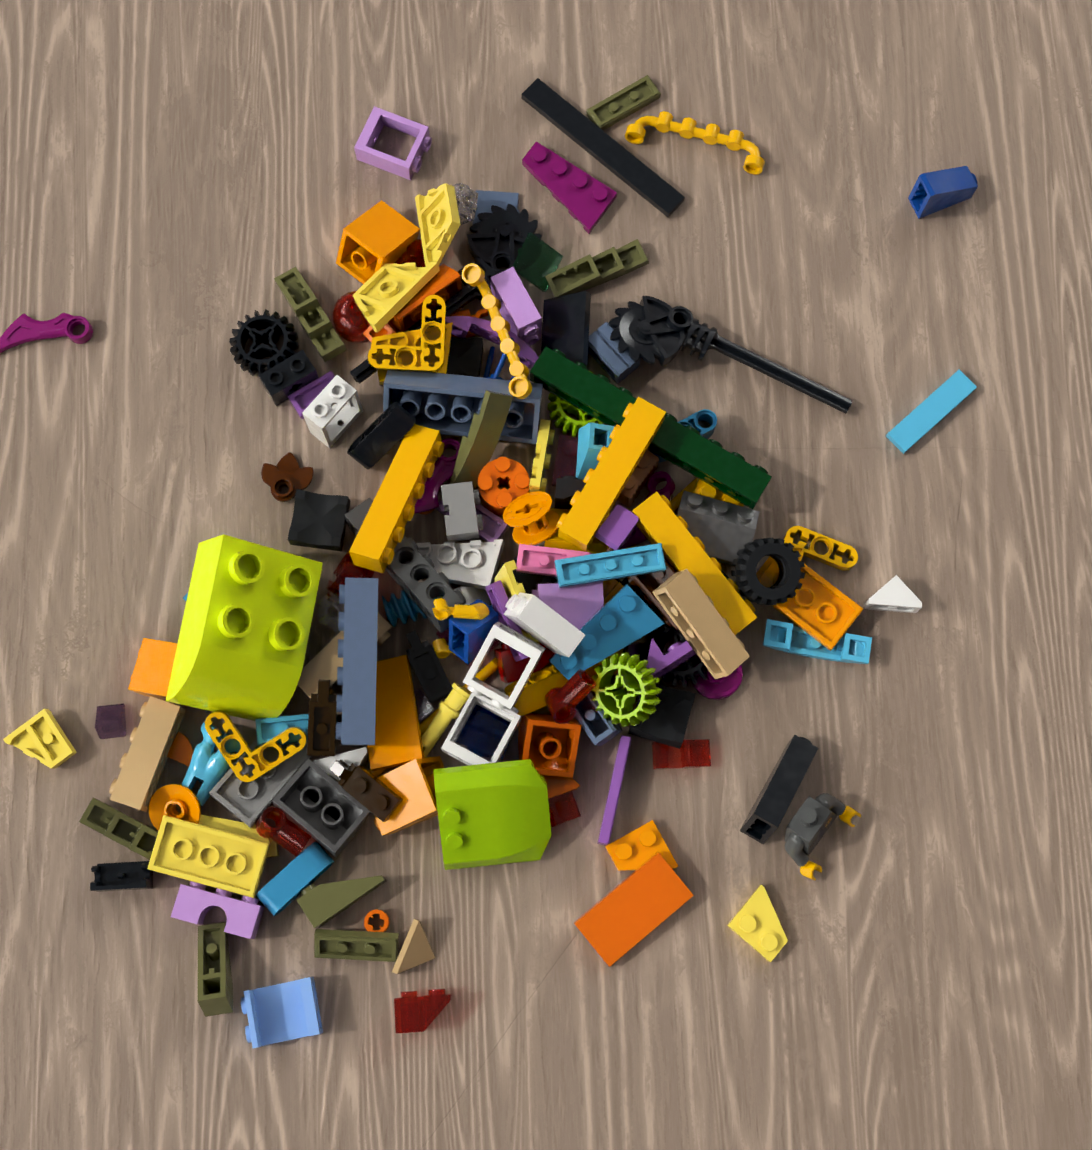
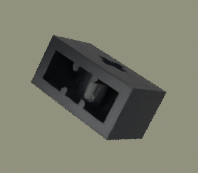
[258,349,319,406]

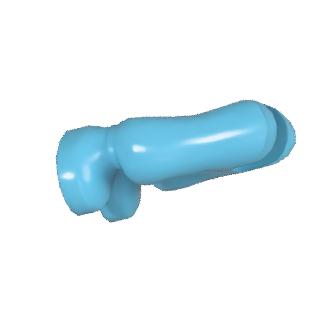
[181,722,249,806]

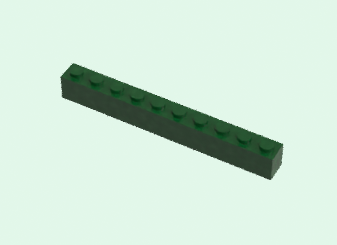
[530,347,772,509]

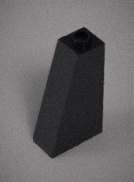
[740,735,818,844]

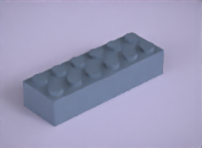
[383,370,543,444]
[336,578,379,746]

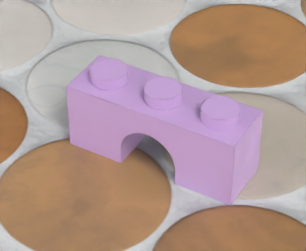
[171,881,265,939]

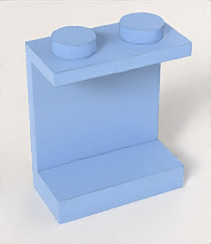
[241,977,323,1048]

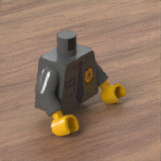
[785,793,861,881]

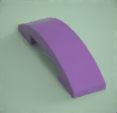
[445,316,539,370]

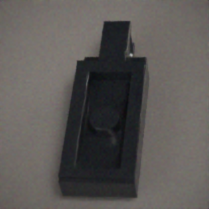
[406,630,453,704]

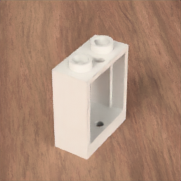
[302,375,363,448]
[463,622,546,709]
[441,693,521,765]

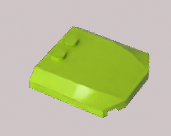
[434,759,552,870]

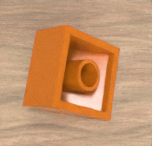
[518,713,581,778]

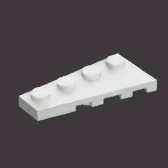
[403,539,505,590]

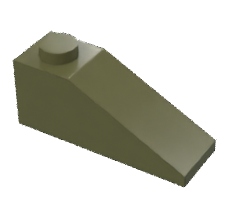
[297,875,386,929]
[198,922,233,1017]

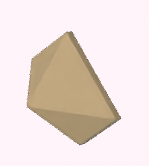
[392,919,435,974]

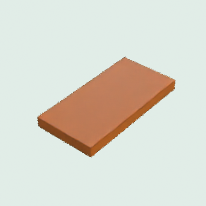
[574,852,694,967]

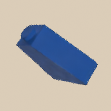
[908,166,978,219]

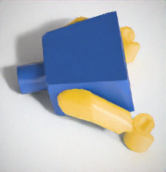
[432,598,499,664]

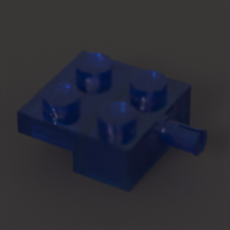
[455,704,516,766]

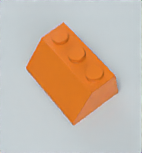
[390,264,462,332]

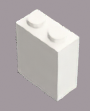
[504,592,585,657]

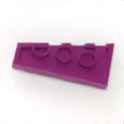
[522,142,617,234]

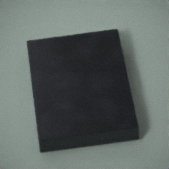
[541,291,591,366]

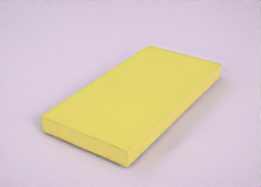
[147,815,271,898]

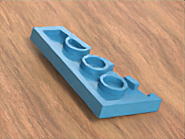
[549,584,665,680]

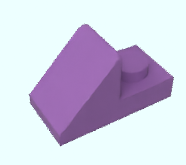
[594,504,639,550]
[647,638,695,678]

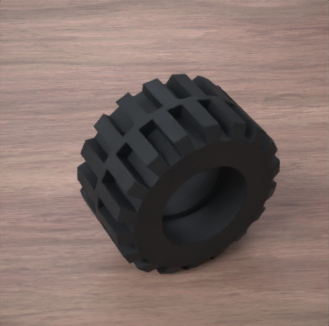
[731,538,805,605]

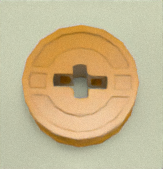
[503,491,560,545]

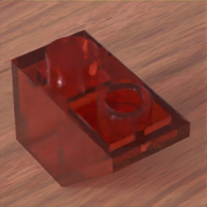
[394,989,452,1034]

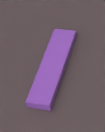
[597,735,631,846]

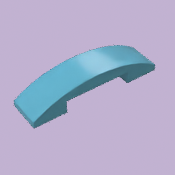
[763,619,872,664]

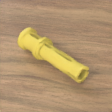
[421,682,471,758]

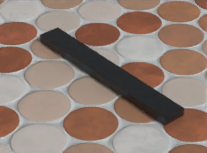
[522,78,685,217]

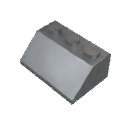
[677,491,760,566]
[272,759,371,858]

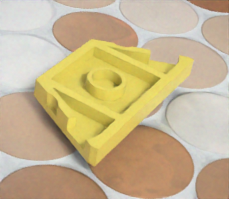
[415,183,460,267]
[353,262,440,333]

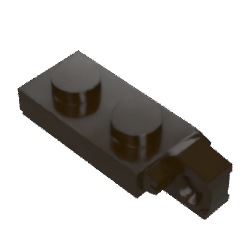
[307,679,337,756]
[330,760,402,822]

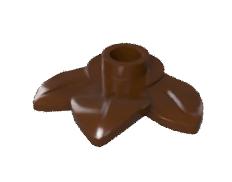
[261,452,314,502]

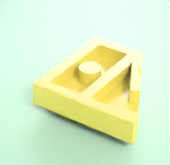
[3,709,77,769]
[727,885,788,962]

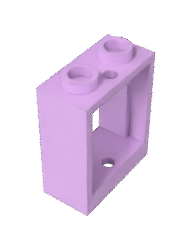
[354,106,432,180]
[490,267,542,346]

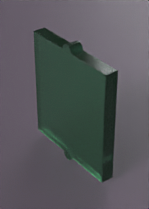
[513,233,563,292]

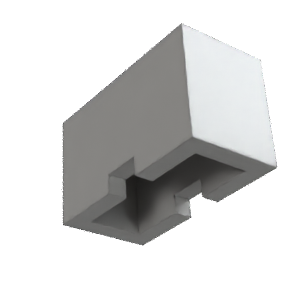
[441,481,483,542]

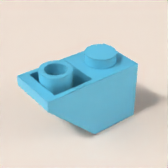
[576,422,615,480]

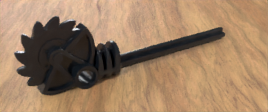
[350,204,542,384]
[608,296,852,414]

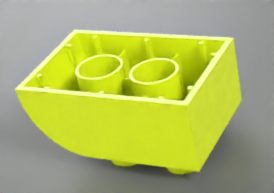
[165,534,323,721]

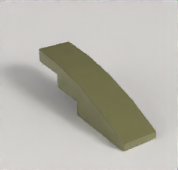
[545,239,649,297]
[274,267,347,362]
[450,390,513,490]
[79,797,159,860]

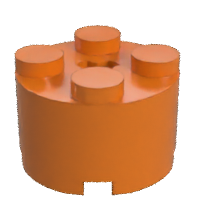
[478,456,530,516]

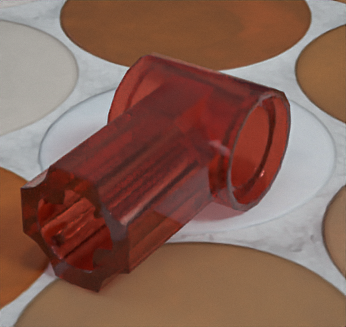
[544,669,596,724]
[256,807,312,857]

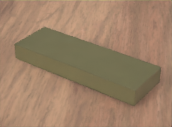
[586,75,661,130]
[314,929,399,962]

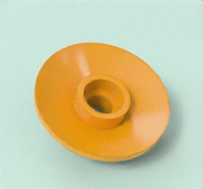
[149,784,201,831]

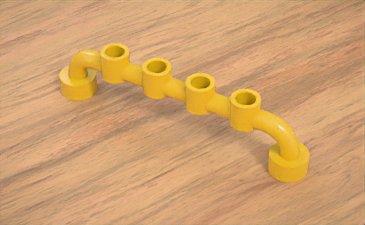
[625,111,765,175]
[462,263,532,399]

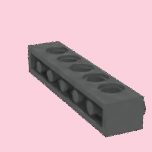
[345,498,466,633]

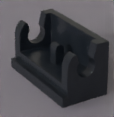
[90,861,153,892]

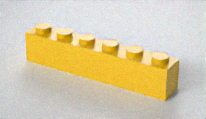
[556,397,666,552]
[349,424,444,573]
[631,491,757,635]

